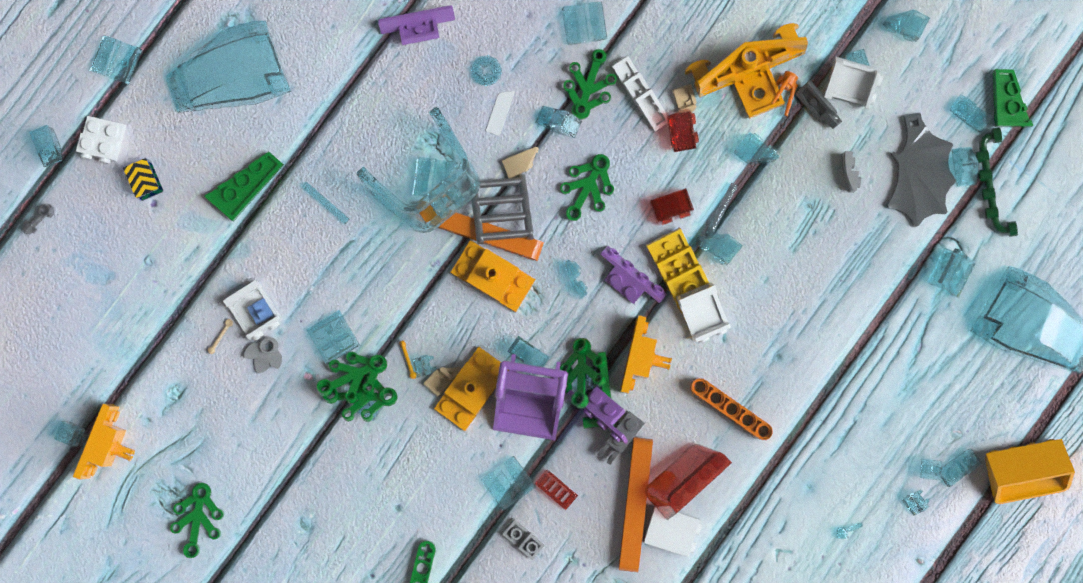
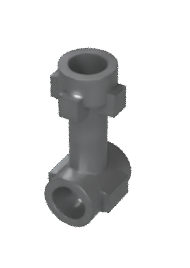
[22,204,54,235]

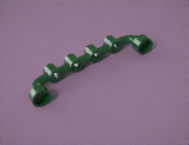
[975,127,1018,237]

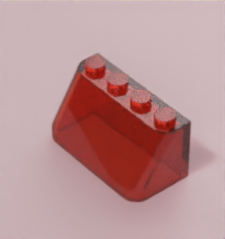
[645,444,732,520]

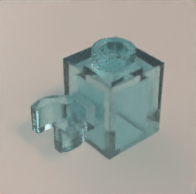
[54,421,90,448]

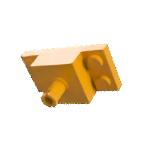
[450,240,536,312]
[620,316,672,394]
[434,347,509,431]
[73,404,135,480]

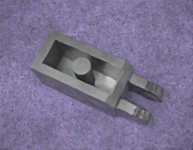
[597,411,645,465]

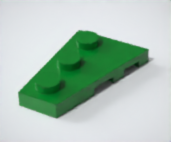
[993,69,1033,127]

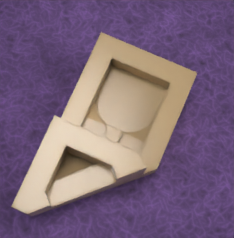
[672,84,697,125]
[502,147,539,178]
[423,367,462,397]

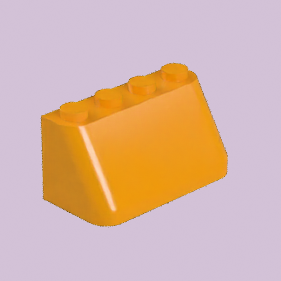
[985,439,1075,504]

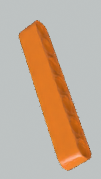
[413,201,544,261]
[619,437,653,573]

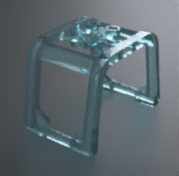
[357,107,480,233]

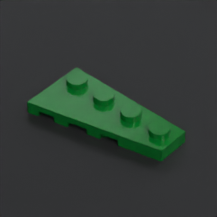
[204,151,284,222]

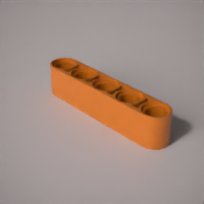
[690,378,773,440]

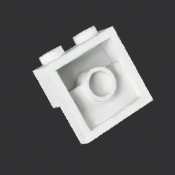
[76,116,126,164]

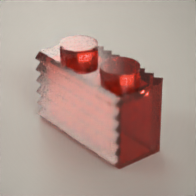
[666,109,699,152]
[649,188,694,226]

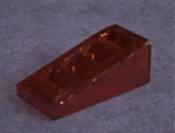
[535,470,578,510]

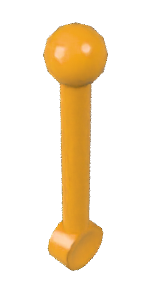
[399,340,417,379]

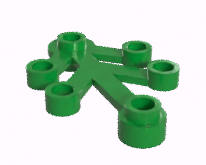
[563,49,617,120]
[560,154,614,221]
[559,338,606,408]
[317,352,387,404]
[323,374,398,422]
[170,483,224,558]

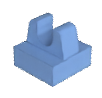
[247,298,274,325]

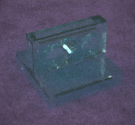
[927,248,975,298]

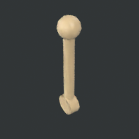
[208,319,233,354]

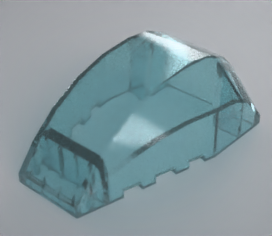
[165,21,292,113]
[970,266,1083,374]

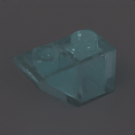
[883,9,930,42]
[535,106,582,138]
[29,125,62,168]
[733,132,780,164]
[697,234,743,265]
[507,336,550,367]

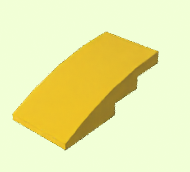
[646,227,709,316]

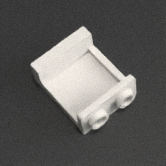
[824,57,883,109]
[223,280,283,341]
[676,282,731,343]
[643,505,702,557]

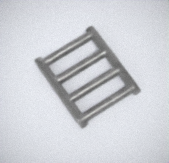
[469,174,534,244]

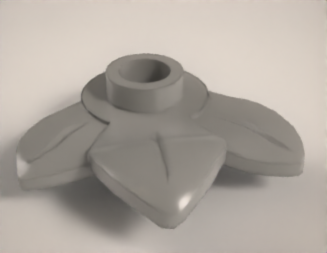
[244,337,282,373]

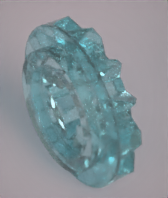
[471,55,502,86]

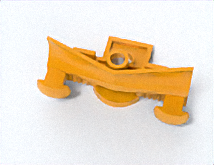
[685,23,808,119]

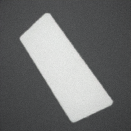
[486,91,515,136]

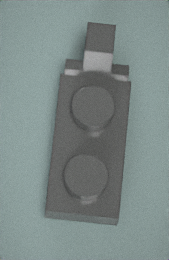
[795,80,842,129]

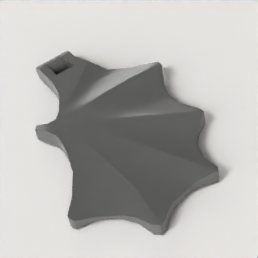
[887,113,956,227]

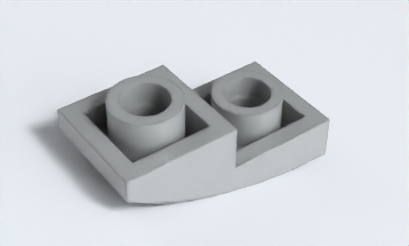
[842,151,861,193]
[501,518,545,560]

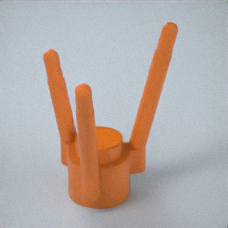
[762,71,798,116]

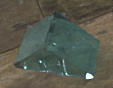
[951,147,978,187]

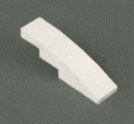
[611,56,671,131]

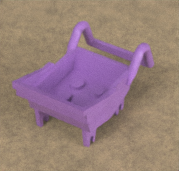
[493,354,568,440]

